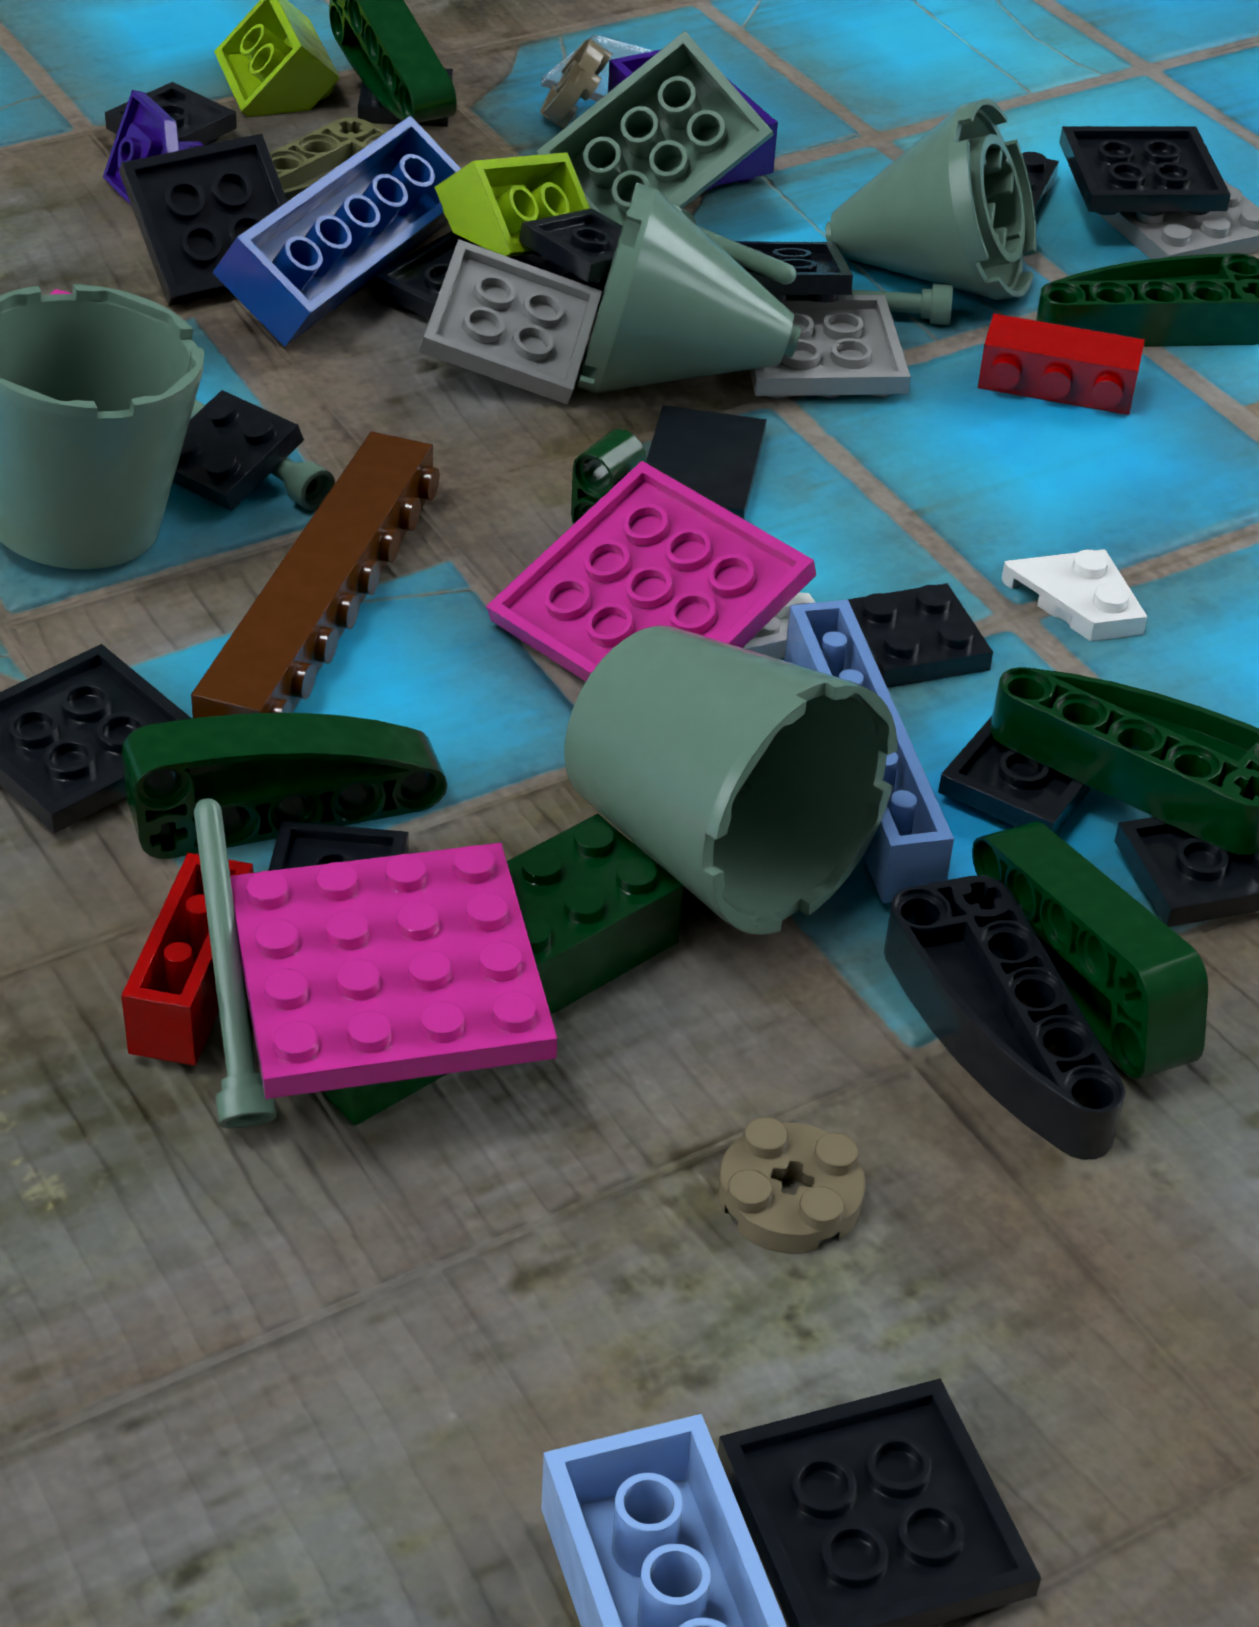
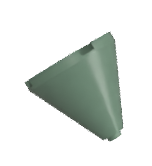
[825,99,1037,301]
[577,183,801,393]

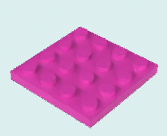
[486,461,816,682]
[230,843,557,1099]

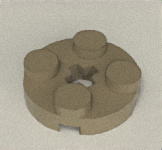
[540,38,612,129]
[718,1117,865,1254]

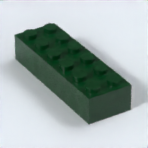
[322,813,683,1126]

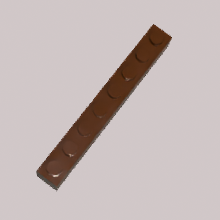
[191,431,440,718]

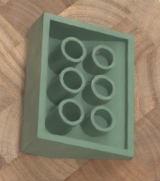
[537,31,774,226]

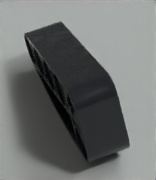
[884,875,1126,1160]

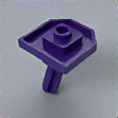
[103,90,204,205]

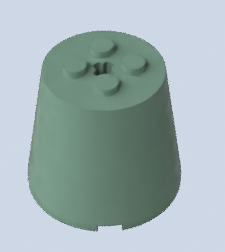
[0,284,204,569]
[564,625,897,935]

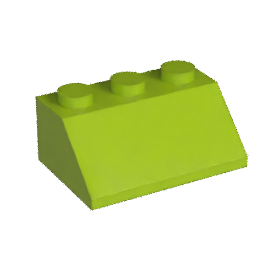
[214,0,340,117]
[435,152,590,257]

